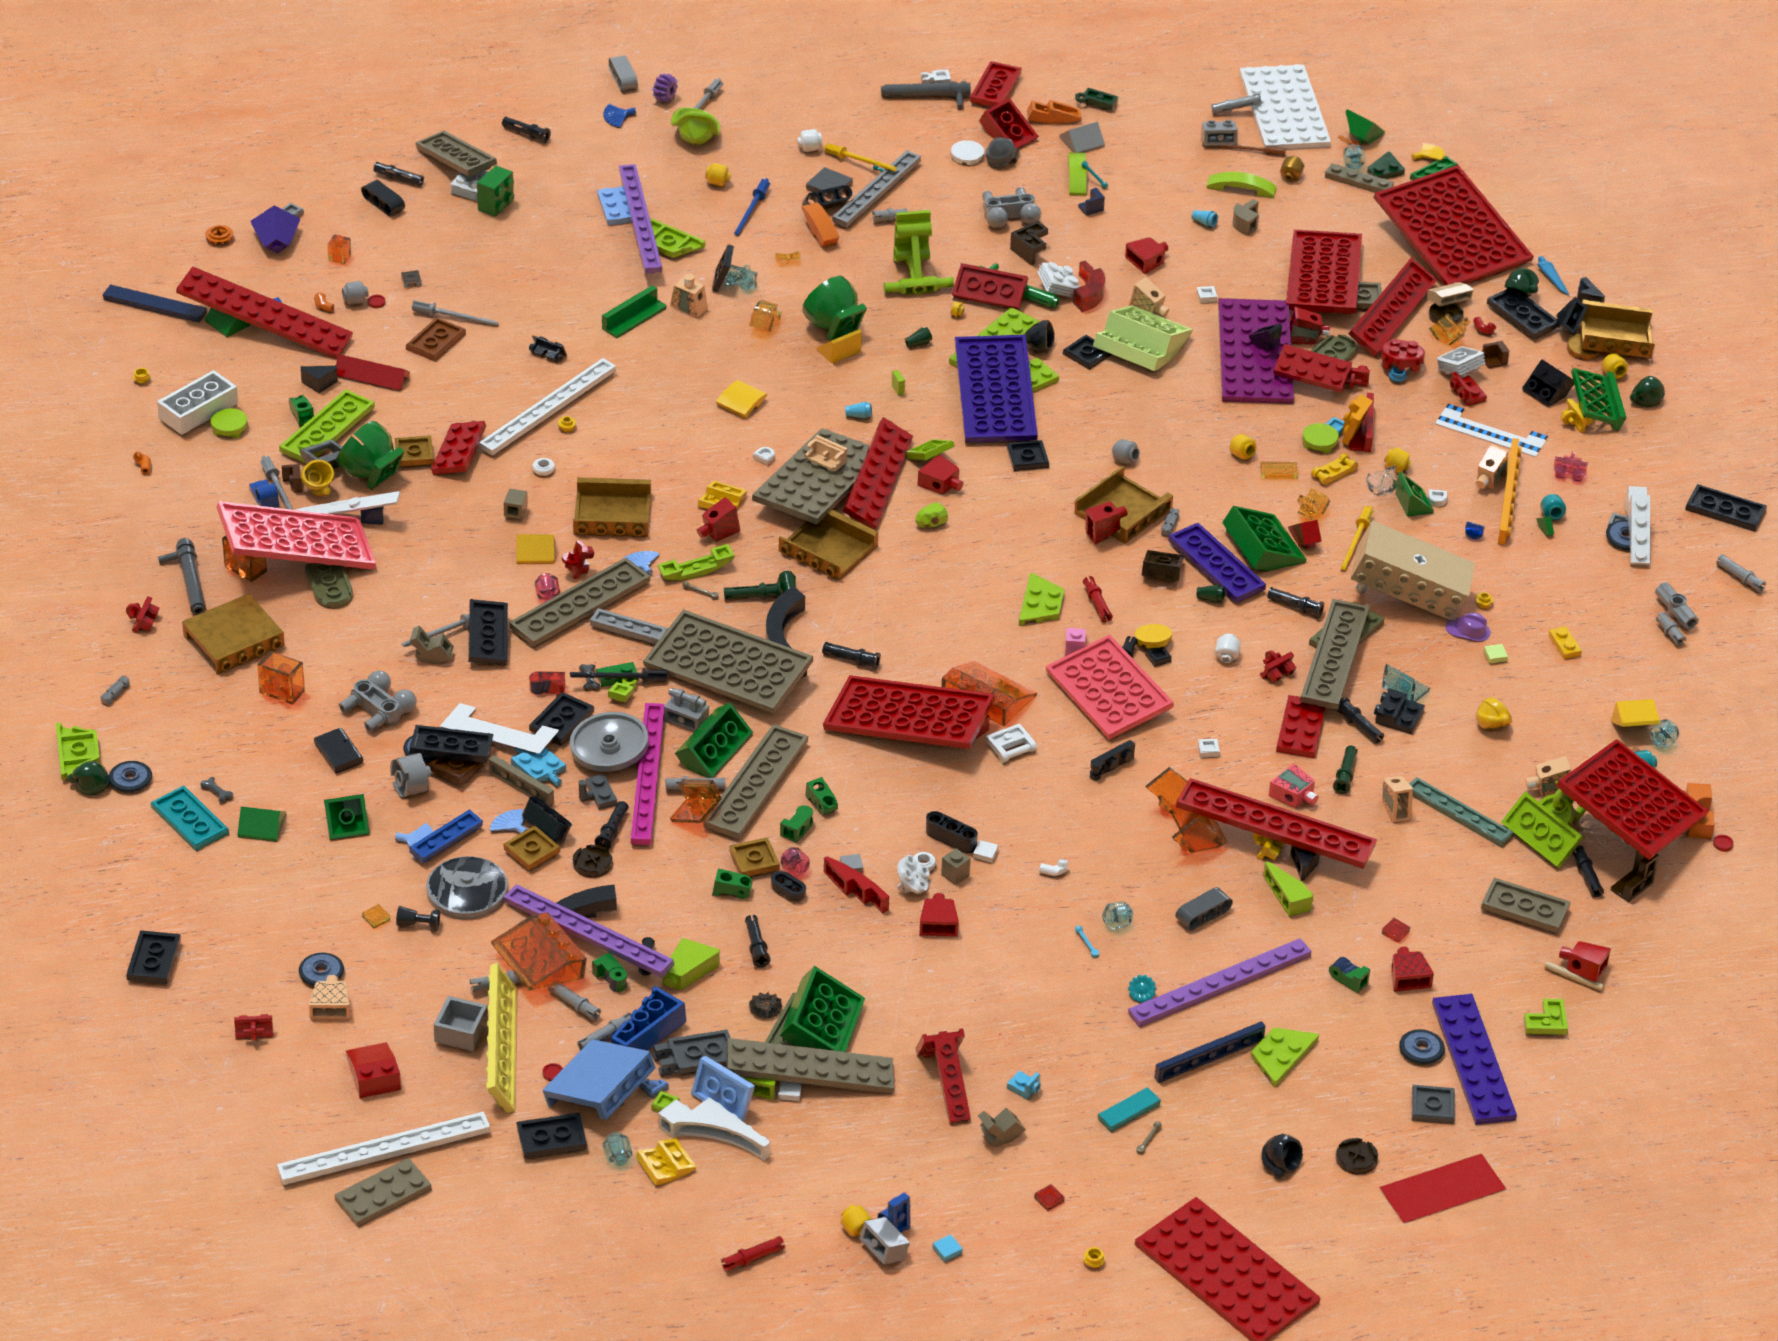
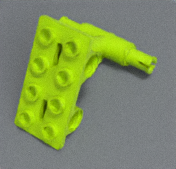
[883,210,954,294]

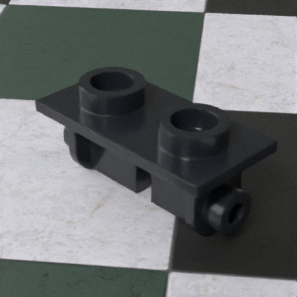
[529,335,567,362]

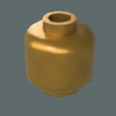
[1280,156,1304,181]

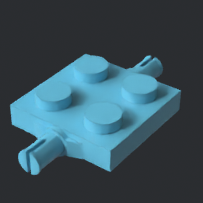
[511,747,566,787]

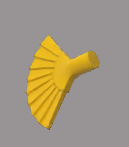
[1411,143,1445,161]

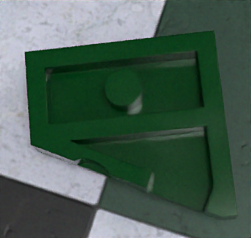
[1367,151,1405,179]

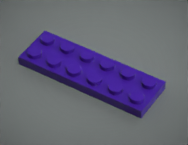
[1168,523,1266,603]

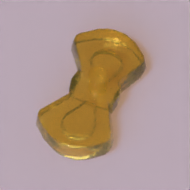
[775,252,801,264]

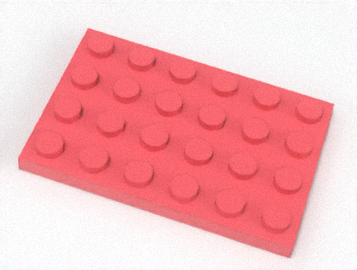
[1046,634,1174,740]

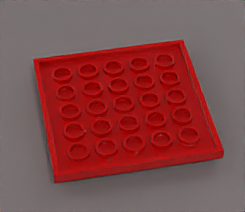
[1556,739,1709,860]

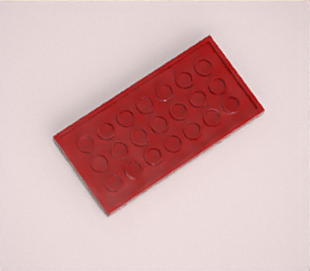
[1286,229,1362,314]
[823,675,995,749]
[1134,1196,1320,1341]

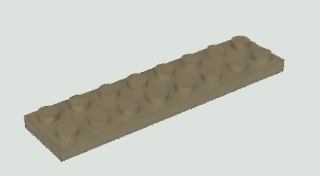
[509,557,650,647]
[1300,599,1370,710]
[703,724,808,839]
[726,1038,894,1094]

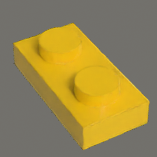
[1548,626,1582,659]

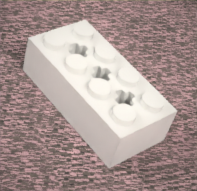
[157,370,238,435]

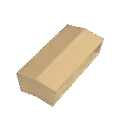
[1427,282,1474,307]

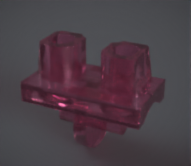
[1554,451,1588,482]

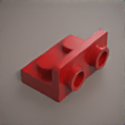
[1450,372,1487,406]

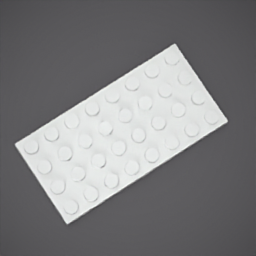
[1239,64,1331,150]

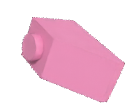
[1065,628,1086,656]

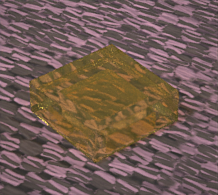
[362,904,391,929]

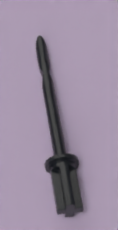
[570,668,667,683]

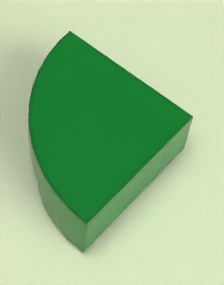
[1536,516,1554,536]

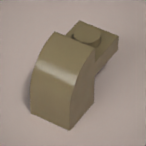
[1232,199,1259,235]
[410,625,454,664]
[978,1107,1026,1146]

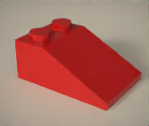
[979,98,1039,148]
[346,1042,401,1098]

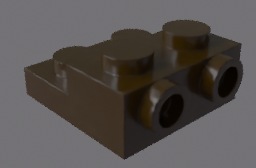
[1141,550,1184,582]

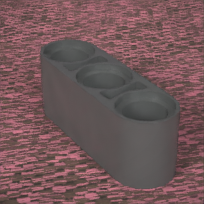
[1175,887,1233,930]

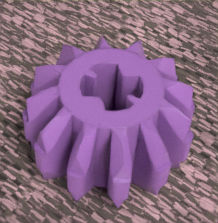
[652,74,678,102]

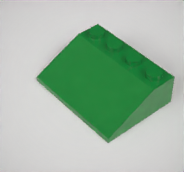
[1222,505,1307,571]
[780,965,865,1052]

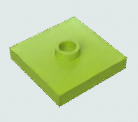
[906,439,955,460]

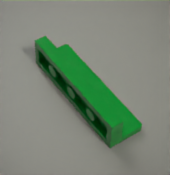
[602,285,667,338]

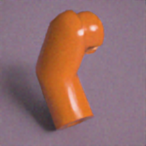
[314,292,335,312]
[133,451,151,475]

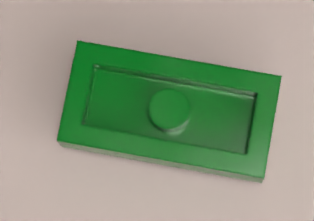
[596,662,638,687]

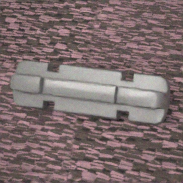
[1161,508,1180,536]
[100,675,130,705]

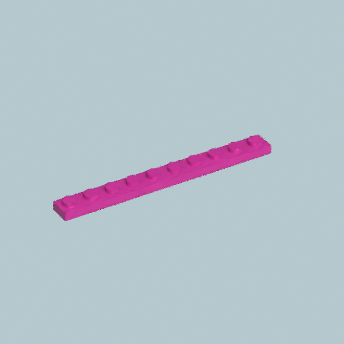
[631,703,665,845]

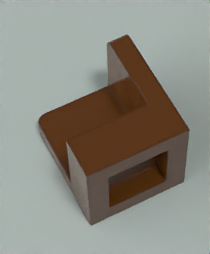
[1482,341,1510,368]

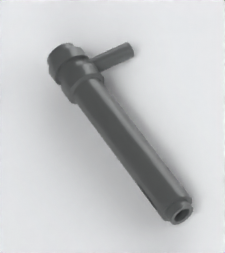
[881,81,971,109]
[158,538,206,615]

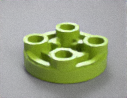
[211,408,248,438]
[1302,423,1339,454]

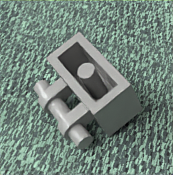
[664,688,709,732]

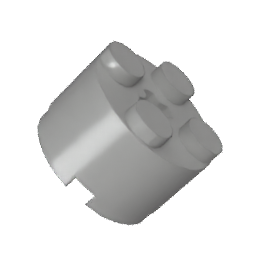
[390,753,432,797]

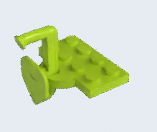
[1501,780,1587,868]

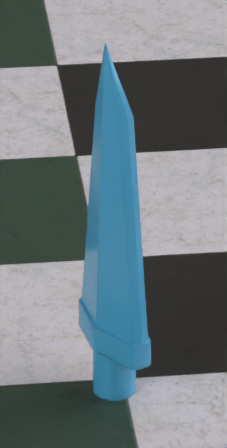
[1537,256,1570,296]

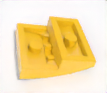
[716,380,767,418]
[697,480,747,509]
[636,1138,696,1186]

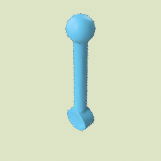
[1075,926,1099,958]

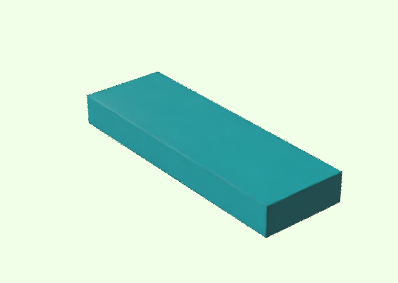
[1098,1087,1161,1132]

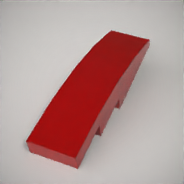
[823,856,890,914]

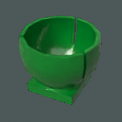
[802,275,867,341]
[337,421,405,490]

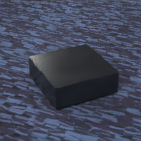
[1145,647,1172,667]

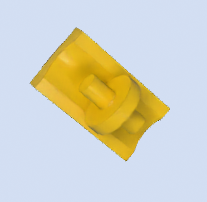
[1561,399,1593,433]
[1253,833,1284,861]

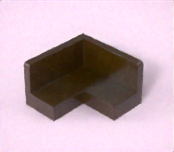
[1010,220,1048,266]
[1610,851,1659,902]

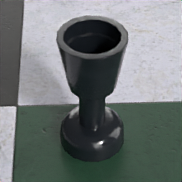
[396,906,440,930]

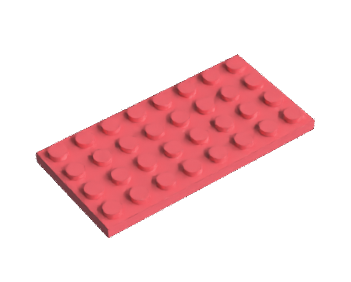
[216,501,376,569]

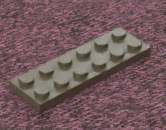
[415,131,497,176]

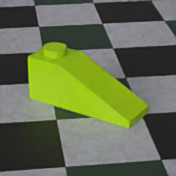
[1263,861,1314,917]

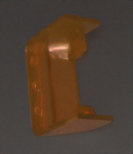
[1146,767,1227,853]

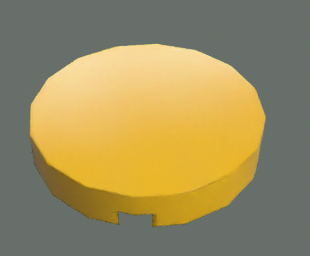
[1135,624,1172,648]

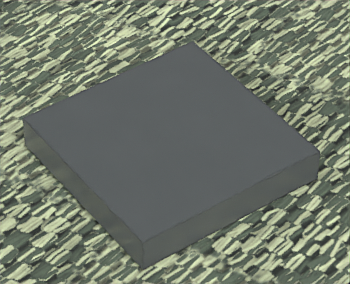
[806,167,853,198]
[1412,1085,1455,1124]

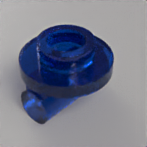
[1465,521,1485,539]

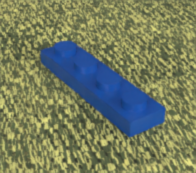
[409,809,483,863]

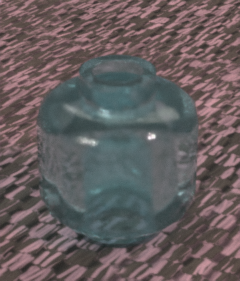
[1343,144,1366,169]
[1650,719,1679,748]
[1102,901,1133,929]
[602,1132,633,1166]

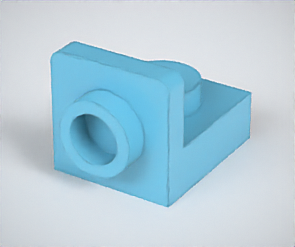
[1007,1071,1041,1100]

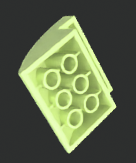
[1093,305,1193,371]

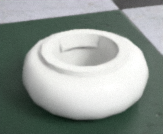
[532,458,555,476]
[913,852,936,871]

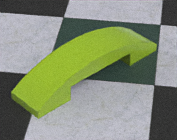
[1068,152,1086,196]
[1207,172,1276,198]
[658,544,735,580]

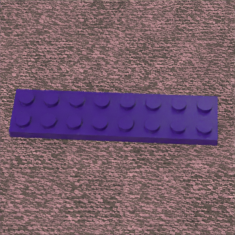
[1432,994,1517,1125]

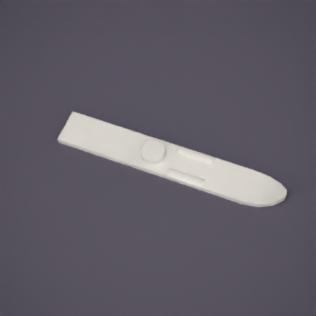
[296,491,400,515]

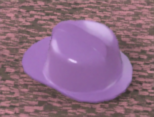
[1446,612,1491,641]

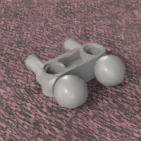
[982,187,1041,228]
[339,670,417,733]

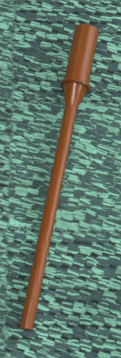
[1202,142,1286,155]

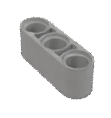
[608,55,638,91]

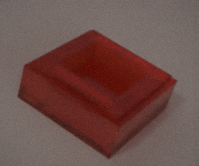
[1382,918,1410,943]
[1034,1184,1065,1211]

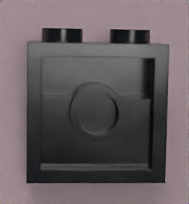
[1374,688,1425,734]

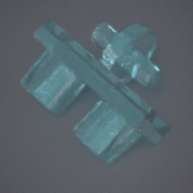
[725,264,757,290]

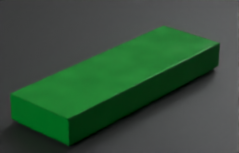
[1410,156,1458,180]

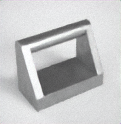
[300,439,342,468]

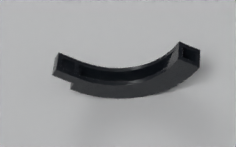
[766,586,807,678]

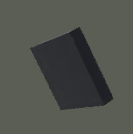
[712,244,734,292]
[1063,335,1112,370]
[1006,440,1049,471]

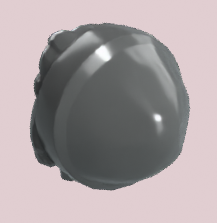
[985,137,1015,168]

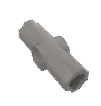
[1655,582,1699,630]

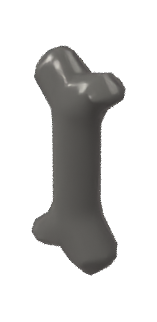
[579,664,600,690]
[200,777,233,803]

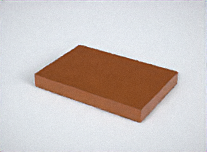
[406,317,466,361]

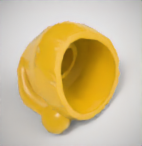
[301,460,334,496]
[1476,697,1512,730]

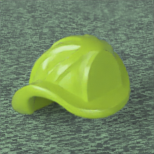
[671,107,720,145]

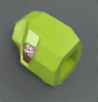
[915,502,948,528]

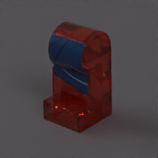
[529,671,566,697]

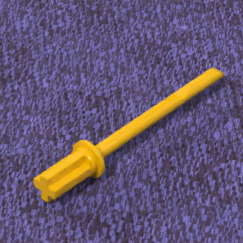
[824,143,897,172]
[1340,506,1374,571]

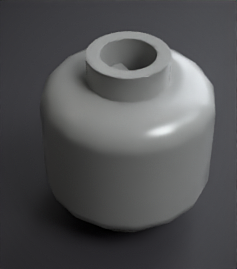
[342,281,369,305]
[1112,439,1140,465]

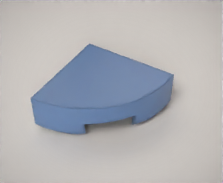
[639,1079,669,1099]

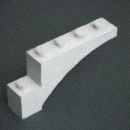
[1625,486,1650,566]
[658,1097,770,1161]

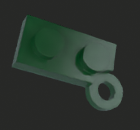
[1075,88,1119,110]

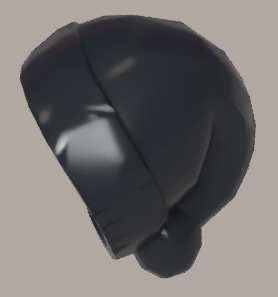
[1025,320,1055,353]
[1261,1134,1303,1179]

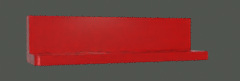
[336,354,410,390]
[1349,393,1374,452]

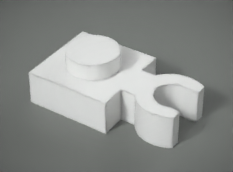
[921,70,951,84]

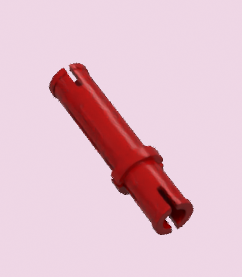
[1083,576,1113,623]
[721,1236,785,1272]

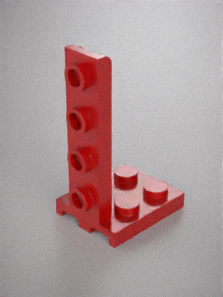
[916,1028,971,1123]

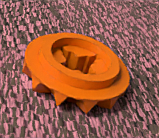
[206,225,233,245]

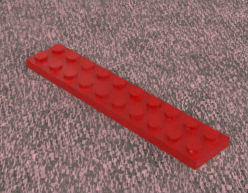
[176,266,353,359]
[1176,778,1377,869]

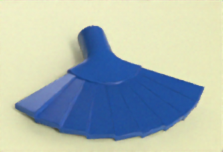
[603,104,636,127]

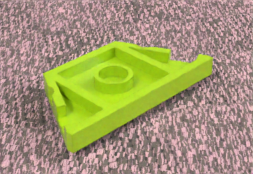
[650,218,706,258]
[1019,573,1065,626]
[56,723,100,780]
[1251,1027,1319,1087]

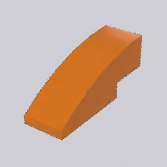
[1027,100,1081,124]
[802,202,839,248]

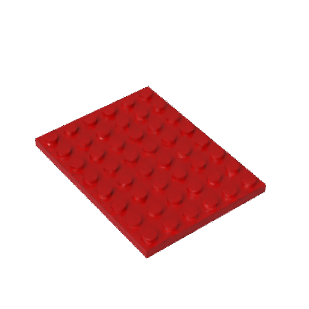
[1373,165,1534,286]

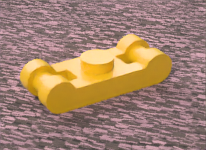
[1311,453,1358,485]

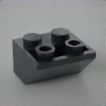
[1522,359,1574,407]

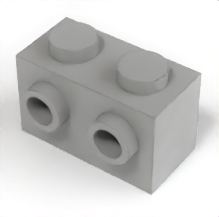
[1201,120,1238,146]
[859,1217,910,1265]

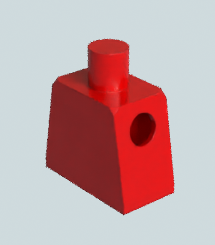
[1125,237,1169,274]
[917,454,964,494]
[919,893,959,937]
[1559,941,1611,982]

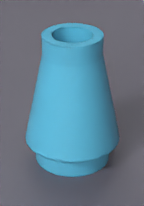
[1192,210,1218,228]
[845,401,872,419]

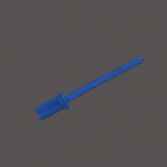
[734,178,771,236]

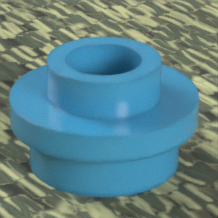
[1389,367,1407,383]

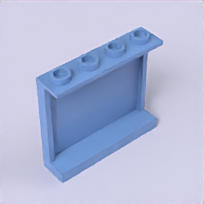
[542,1039,656,1120]

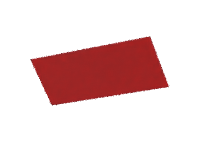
[1379,1153,1506,1223]

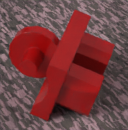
[1345,365,1370,389]
[561,541,595,579]
[126,596,160,633]
[1260,650,1297,683]
[234,1014,273,1040]

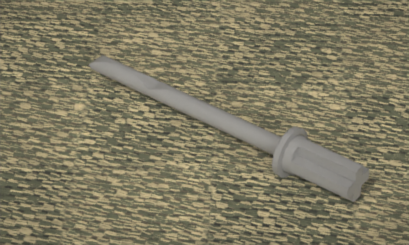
[677,78,724,129]
[411,300,499,326]
[260,455,293,510]
[401,614,469,647]

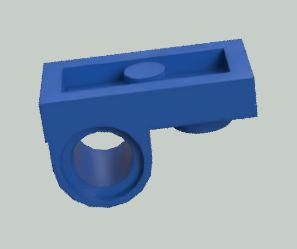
[249,479,279,508]
[878,1192,911,1233]

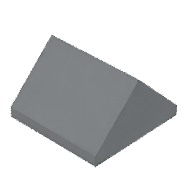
[1059,122,1105,153]

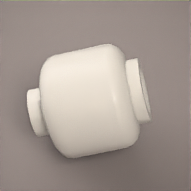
[797,129,822,152]
[1215,634,1241,663]

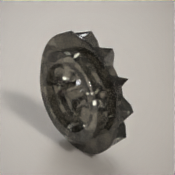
[749,992,782,1019]

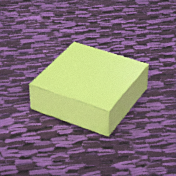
[1483,644,1508,664]

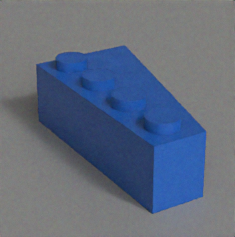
[611,986,687,1051]

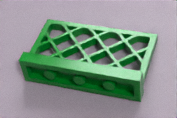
[1571,368,1627,431]

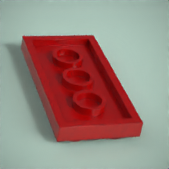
[970,61,1022,107]
[952,263,1028,310]
[1273,344,1352,393]
[431,421,486,475]
[1276,695,1326,758]

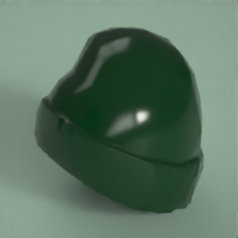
[1504,268,1539,297]
[1630,376,1665,407]
[67,761,110,795]

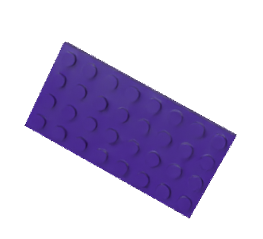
[955,335,1037,443]

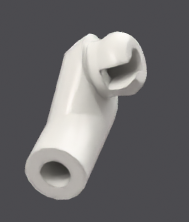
[1039,859,1068,876]

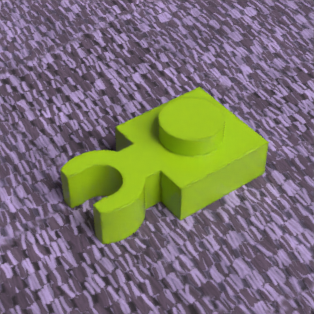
[608,678,637,702]

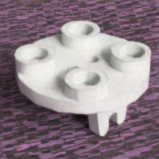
[897,855,930,894]

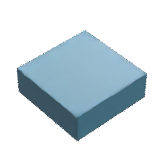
[1326,417,1345,436]
[932,1234,963,1262]

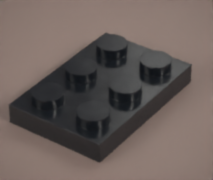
[529,692,594,745]
[126,930,181,984]
[516,1112,587,1159]

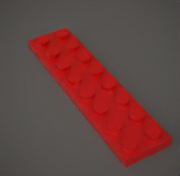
[1348,258,1437,357]
[843,417,913,529]

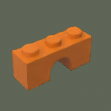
[1683,783,1715,839]

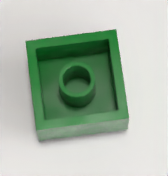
[477,165,515,217]

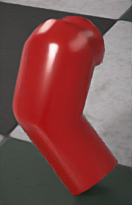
[1473,317,1496,335]

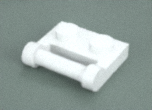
[986,723,1037,763]

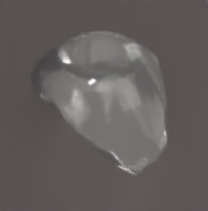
[1366,465,1397,497]

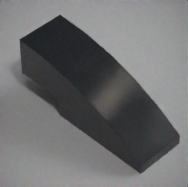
[556,884,617,918]

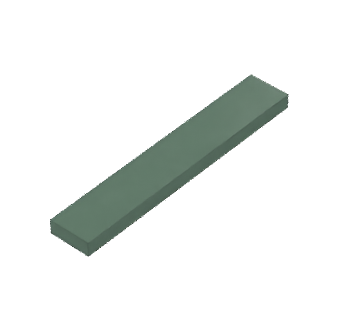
[1410,777,1514,847]

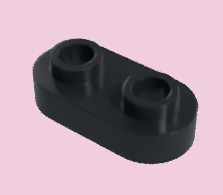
[771,871,806,900]

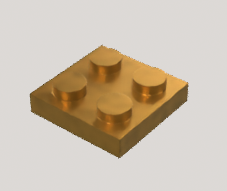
[395,435,434,467]
[504,825,560,871]
[729,837,780,876]

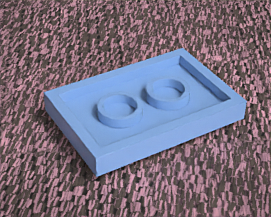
[597,186,632,225]
[691,1056,755,1122]

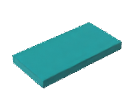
[151,785,229,851]

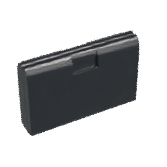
[314,728,364,774]

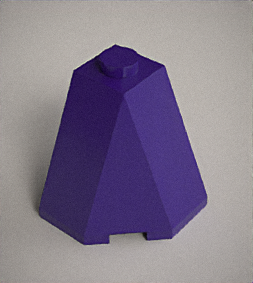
[251,205,300,253]

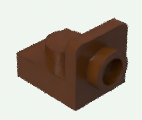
[281,464,302,493]

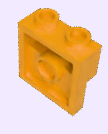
[1342,394,1373,445]

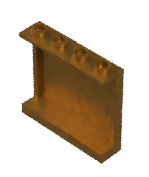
[1580,300,1655,358]
[1074,466,1173,544]
[573,477,651,537]
[779,509,878,581]
[182,594,285,675]

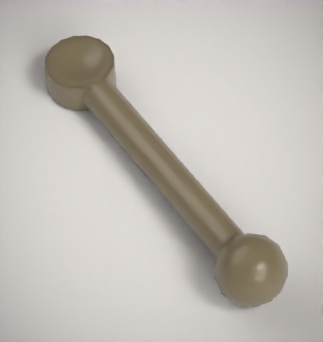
[682,581,718,600]
[1136,1121,1162,1154]

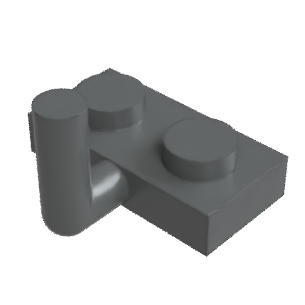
[578,774,617,810]

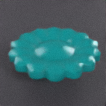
[1128,975,1157,1003]

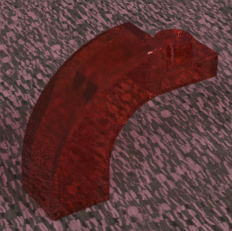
[1073,260,1105,312]

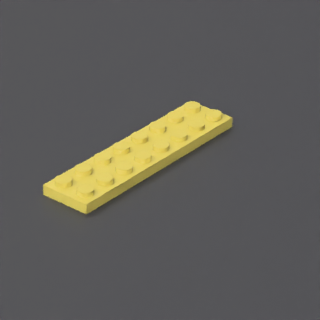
[486,963,517,1113]

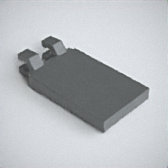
[652,1029,731,1076]

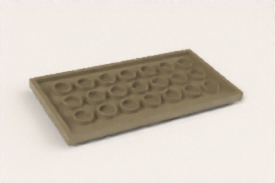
[752,428,870,524]
[643,610,814,714]

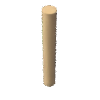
[1545,961,1604,991]

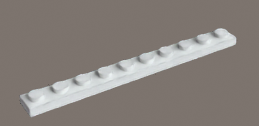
[479,358,616,456]
[277,1112,490,1185]

